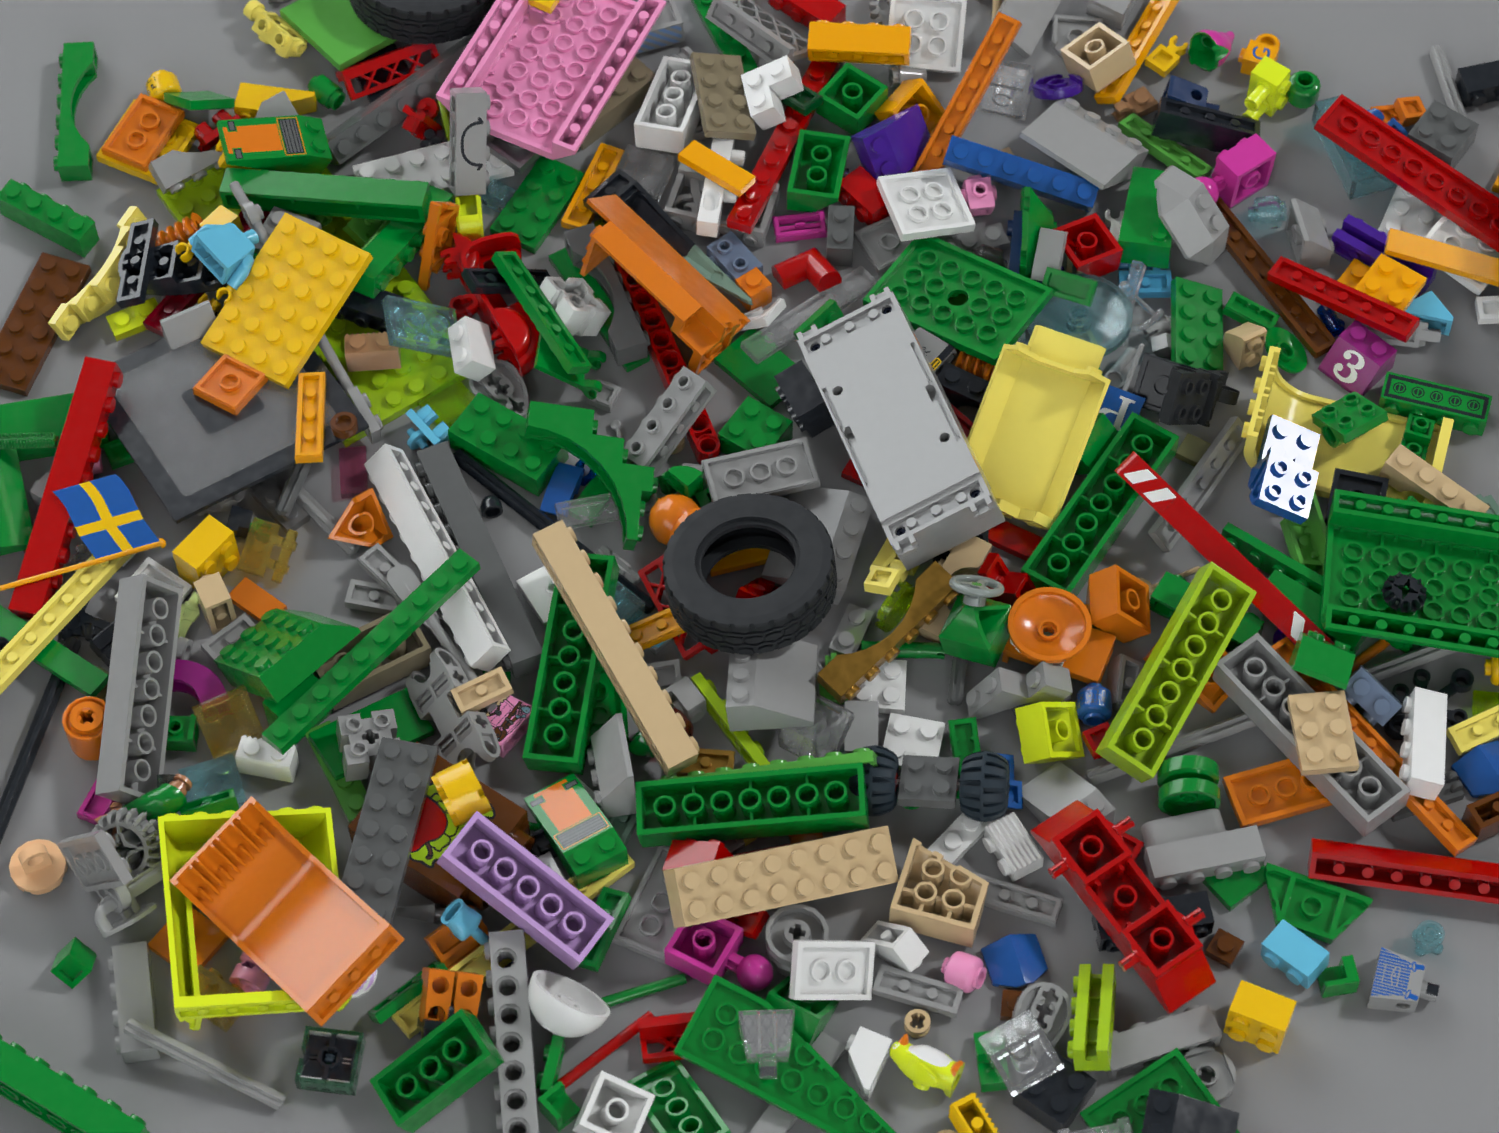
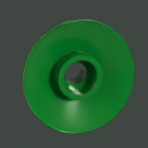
[1264,327,1307,374]

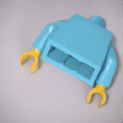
[175,223,259,305]

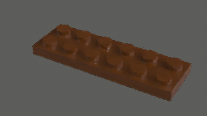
[0,252,92,397]

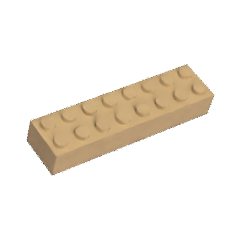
[663,825,899,928]

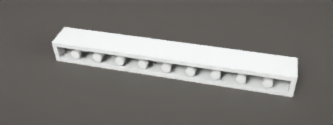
[364,443,511,672]

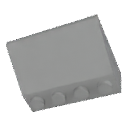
[1019,98,1149,190]
[761,487,873,605]
[725,640,818,732]

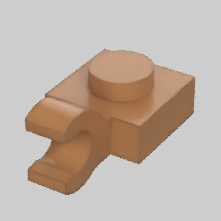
[1112,86,1159,122]

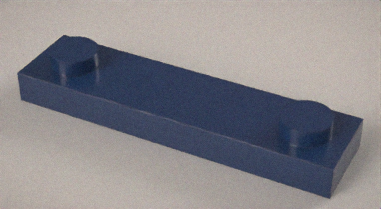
[1007,210,1022,274]

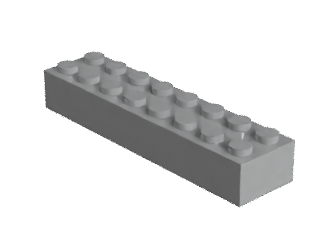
[95,574,183,804]
[1212,633,1411,837]

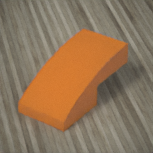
[1369,96,1426,127]

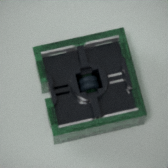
[295,1026,366,1096]

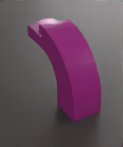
[172,659,233,720]

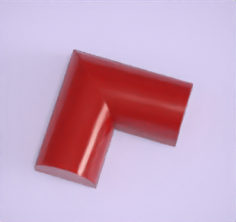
[771,247,842,293]

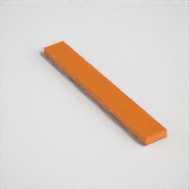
[912,11,1022,172]

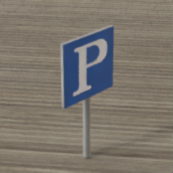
[1099,343,1146,432]

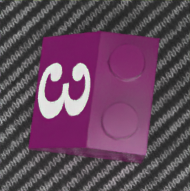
[1318,320,1397,396]

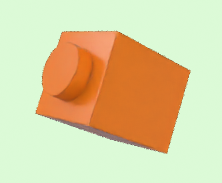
[735,267,772,312]

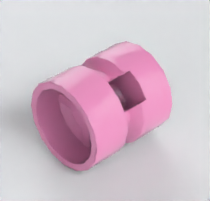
[229,951,270,993]

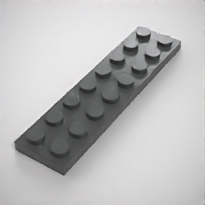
[342,737,439,925]

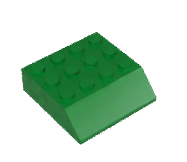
[213,608,361,703]

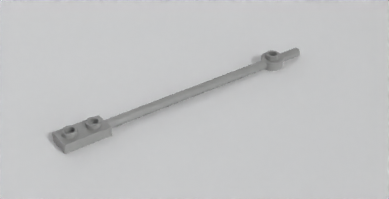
[229,181,384,444]

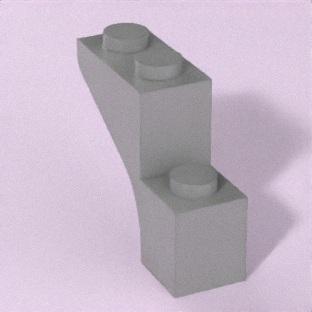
[966,661,1073,719]

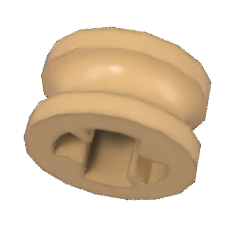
[904,1009,931,1039]

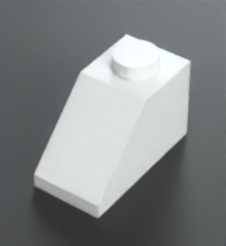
[860,920,929,972]
[845,1026,893,1101]

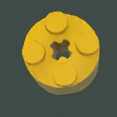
[431,758,492,827]

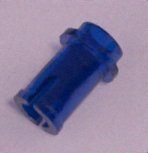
[1316,305,1345,337]

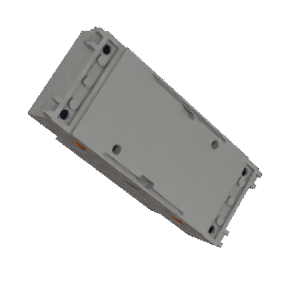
[796,286,1006,571]

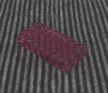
[339,446,368,499]

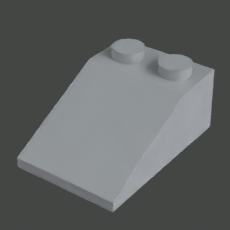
[1022,761,1116,823]

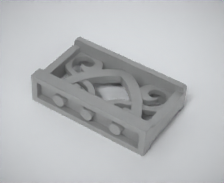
[664,162,780,248]

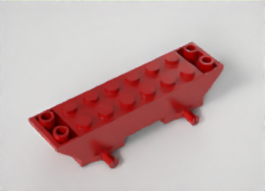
[1030,800,1216,1015]

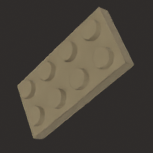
[690,52,756,141]

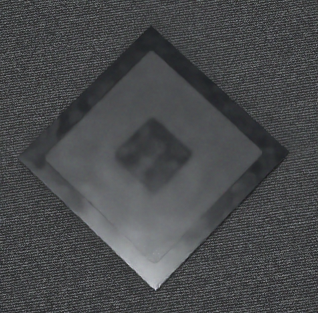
[107,310,369,524]

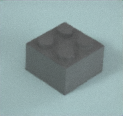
[1407,100,1479,168]

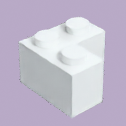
[741,55,804,131]

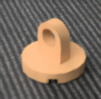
[9,839,68,895]

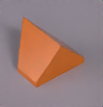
[327,488,394,548]

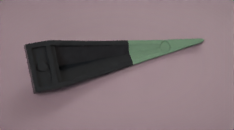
[583,169,753,306]

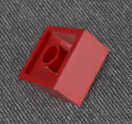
[1054,213,1123,278]

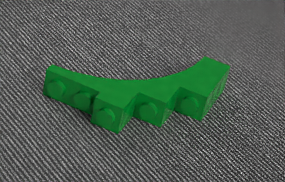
[524,401,658,551]

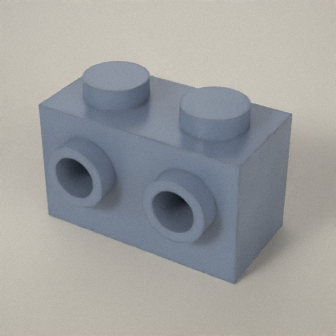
[706,231,763,283]
[1345,665,1402,726]

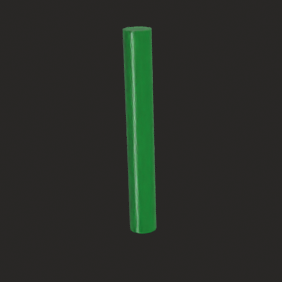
[601,972,687,1007]

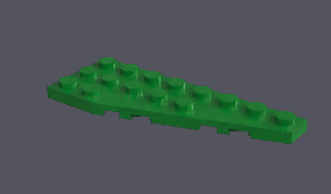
[674,974,896,1133]

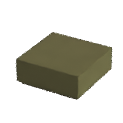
[1175,433,1211,467]

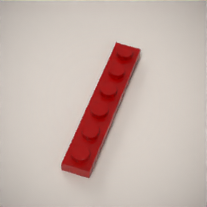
[1267,256,1420,343]

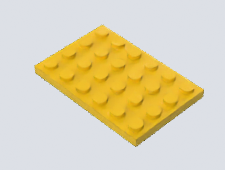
[200,212,373,389]

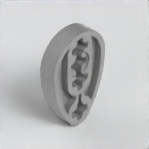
[469,359,529,418]
[1010,982,1072,1065]

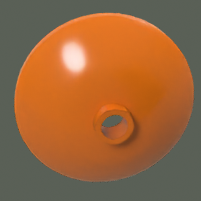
[1007,587,1092,663]

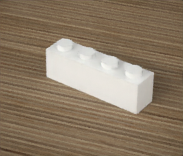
[1399,687,1448,801]

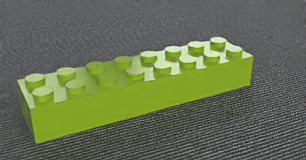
[1095,561,1257,783]

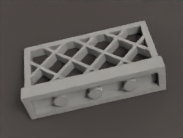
[705,0,808,63]

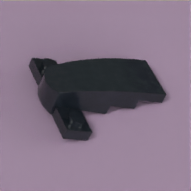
[116,218,228,309]

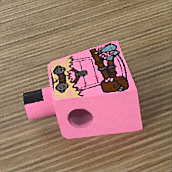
[476,695,532,758]

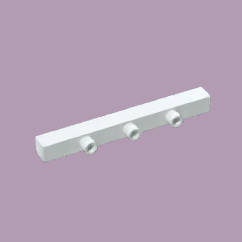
[696,138,745,238]

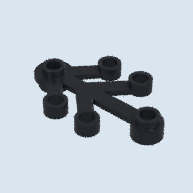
[1384,668,1474,740]

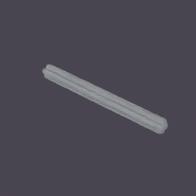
[123,1018,285,1109]

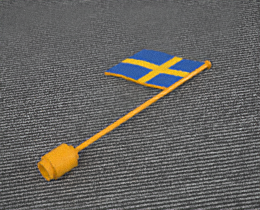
[0,474,166,591]

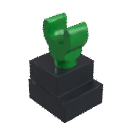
[226,505,272,542]

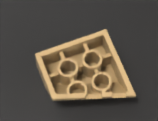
[889,838,989,948]

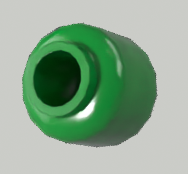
[1286,71,1321,109]

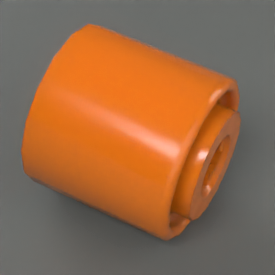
[62,696,106,761]

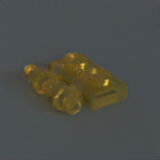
[237,517,298,584]

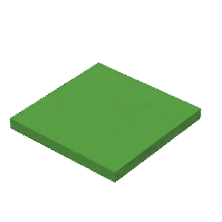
[280,0,397,71]

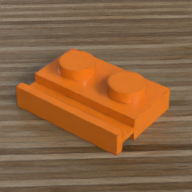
[423,904,489,970]

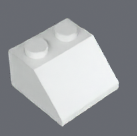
[572,1071,655,1133]

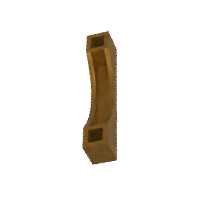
[817,561,959,704]

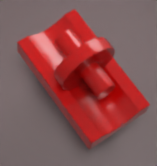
[402,98,443,141]
[193,109,241,152]

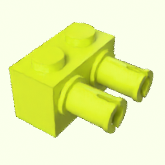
[1242,56,1291,120]

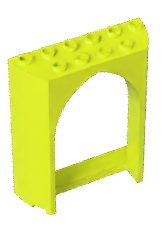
[158,806,352,1031]

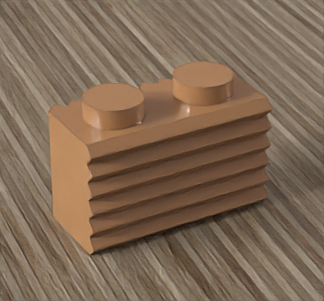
[344,331,401,372]

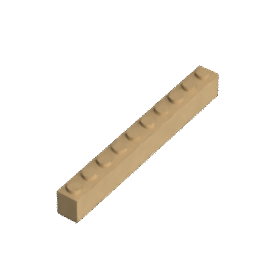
[532,520,700,777]

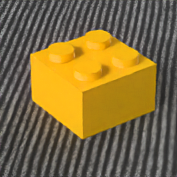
[172,514,241,589]
[1223,980,1297,1054]

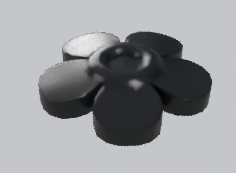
[420,129,447,148]

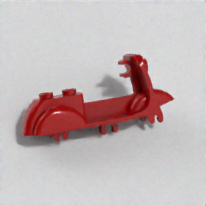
[440,232,540,377]

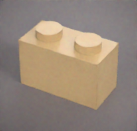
[193,572,237,635]

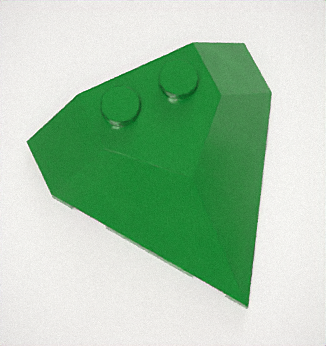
[1019,187,1057,281]

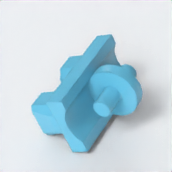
[405,404,449,450]

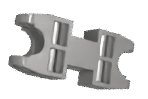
[406,648,500,775]

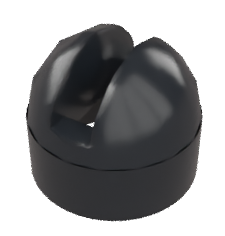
[480,495,503,519]

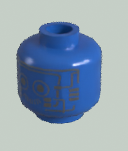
[1076,683,1112,726]

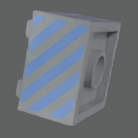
[633,0,684,54]

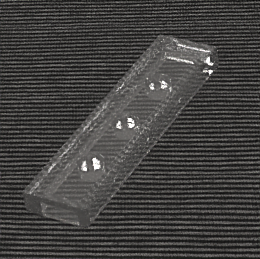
[554,484,663,529]

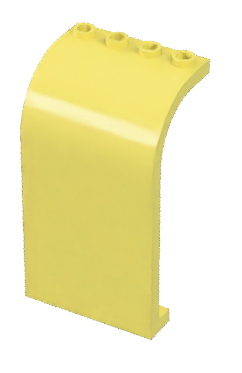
[1241,346,1454,505]

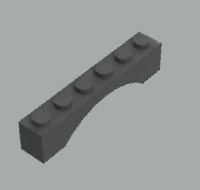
[564,223,651,366]

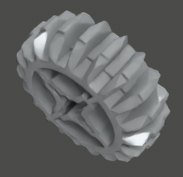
[92,807,161,877]

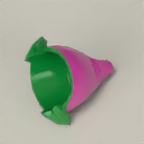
[1187,29,1235,72]

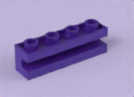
[1331,214,1437,298]

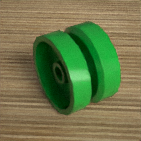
[1156,755,1221,816]

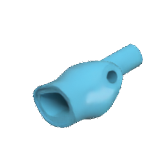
[440,899,489,945]

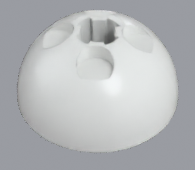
[528,970,610,1038]

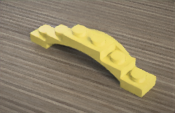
[48,206,147,341]
[863,538,919,596]

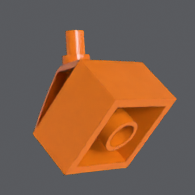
[1085,564,1151,643]

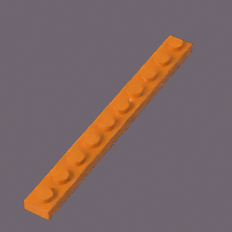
[1271,637,1478,857]

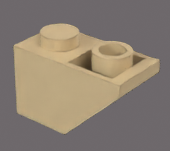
[1223,322,1267,370]

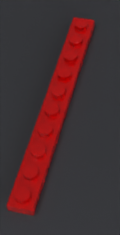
[726,61,841,234]

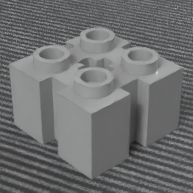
[336,709,400,782]

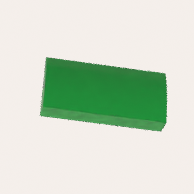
[0,449,33,556]

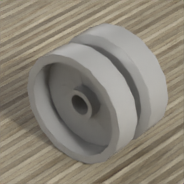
[766,904,829,976]

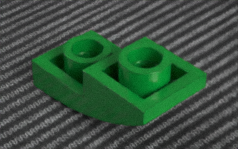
[1401,413,1436,461]

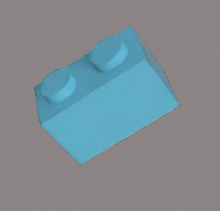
[1261,919,1330,989]

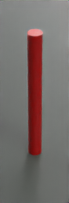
[557,1011,655,1089]

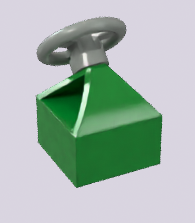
[938,575,1011,668]

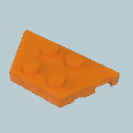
[418,201,460,291]

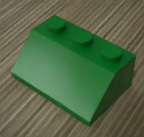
[787,129,851,213]

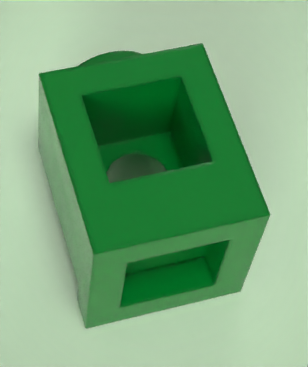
[166,714,200,752]

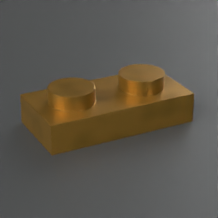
[676,748,735,777]

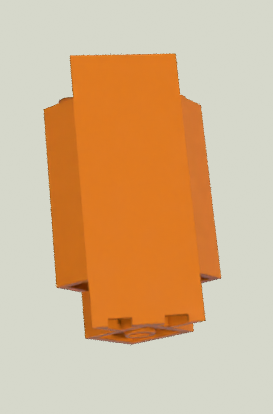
[580,194,751,375]

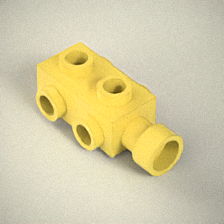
[243,0,308,58]

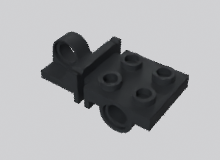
[1159,365,1240,427]

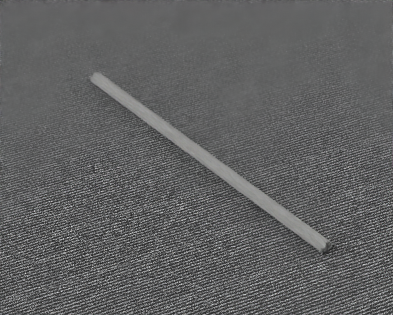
[1086,646,1458,786]

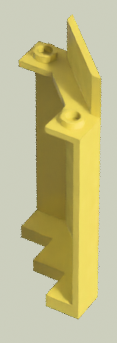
[967,325,1111,530]

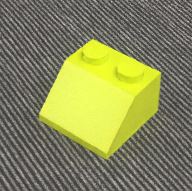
[1015,702,1085,764]

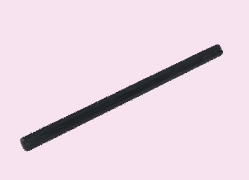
[453,449,656,614]
[0,636,82,844]

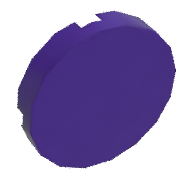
[1032,74,1084,100]

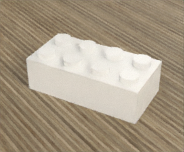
[634,56,701,154]

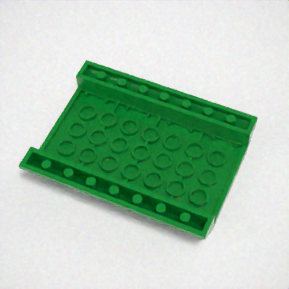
[1320,489,1499,658]

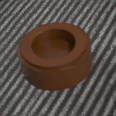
[330,412,358,439]

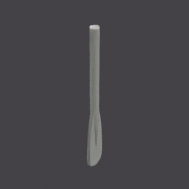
[387,565,497,712]

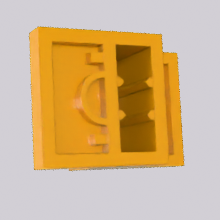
[1338,253,1427,311]

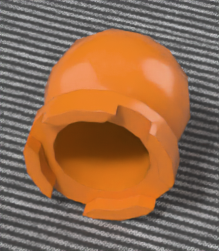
[649,493,700,545]

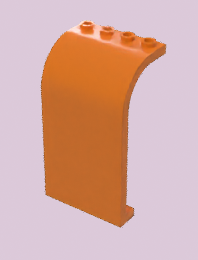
[169,796,405,1027]

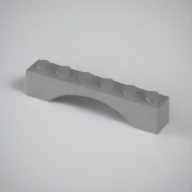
[148,91,298,194]

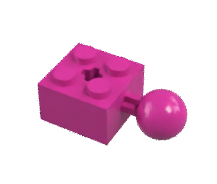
[1195,134,1277,208]
[664,919,774,991]

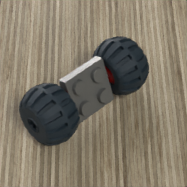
[849,745,1010,822]

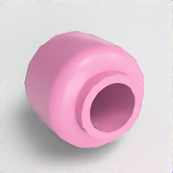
[941,951,987,993]

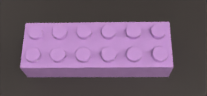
[436,811,614,970]

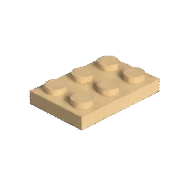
[1287,690,1359,776]

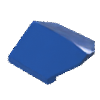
[1451,741,1499,798]
[981,934,1048,988]

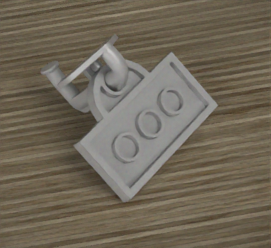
[57,830,163,938]

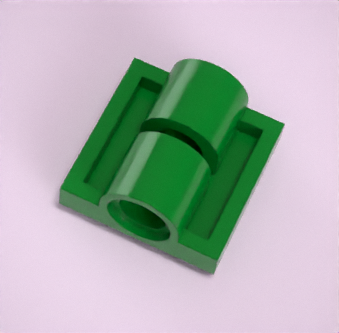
[1311,391,1388,448]

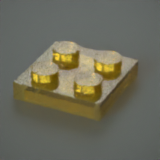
[191,685,264,760]

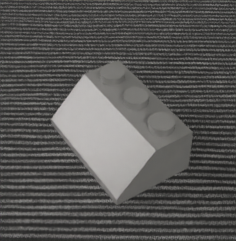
[587,713,636,818]

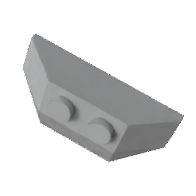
[1154,165,1229,266]

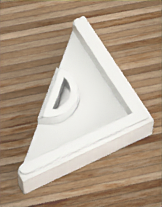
[740,298,786,331]

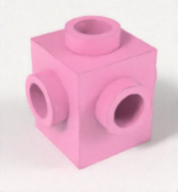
[960,175,997,217]

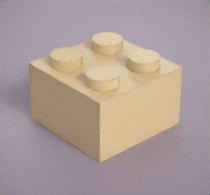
[1060,22,1137,93]

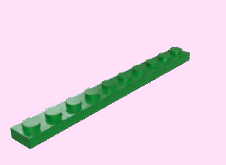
[261,548,481,755]

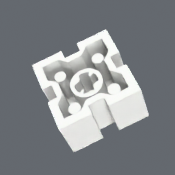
[540,276,611,336]

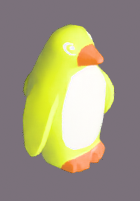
[889,1034,965,1098]

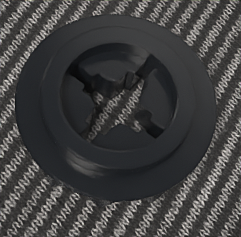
[1382,572,1427,613]

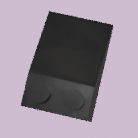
[1141,1088,1239,1133]

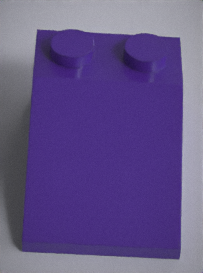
[851,104,931,180]

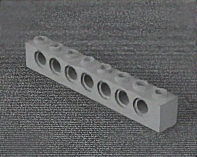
[484,929,540,1133]

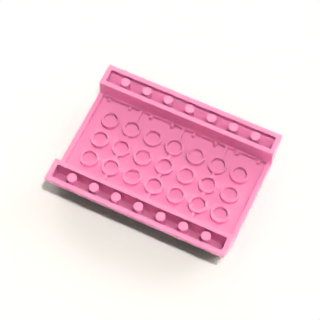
[436,0,666,160]

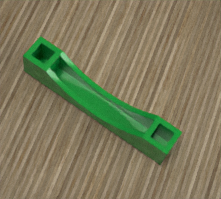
[53,42,98,182]

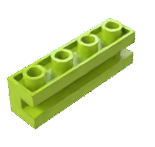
[1068,964,1117,1071]

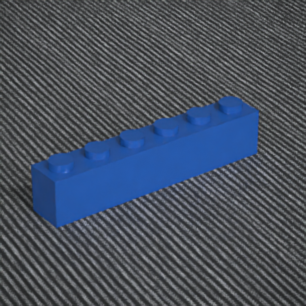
[942,135,1099,212]

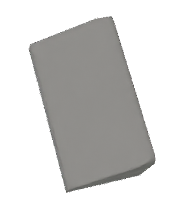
[160,300,216,350]
[1106,653,1144,711]

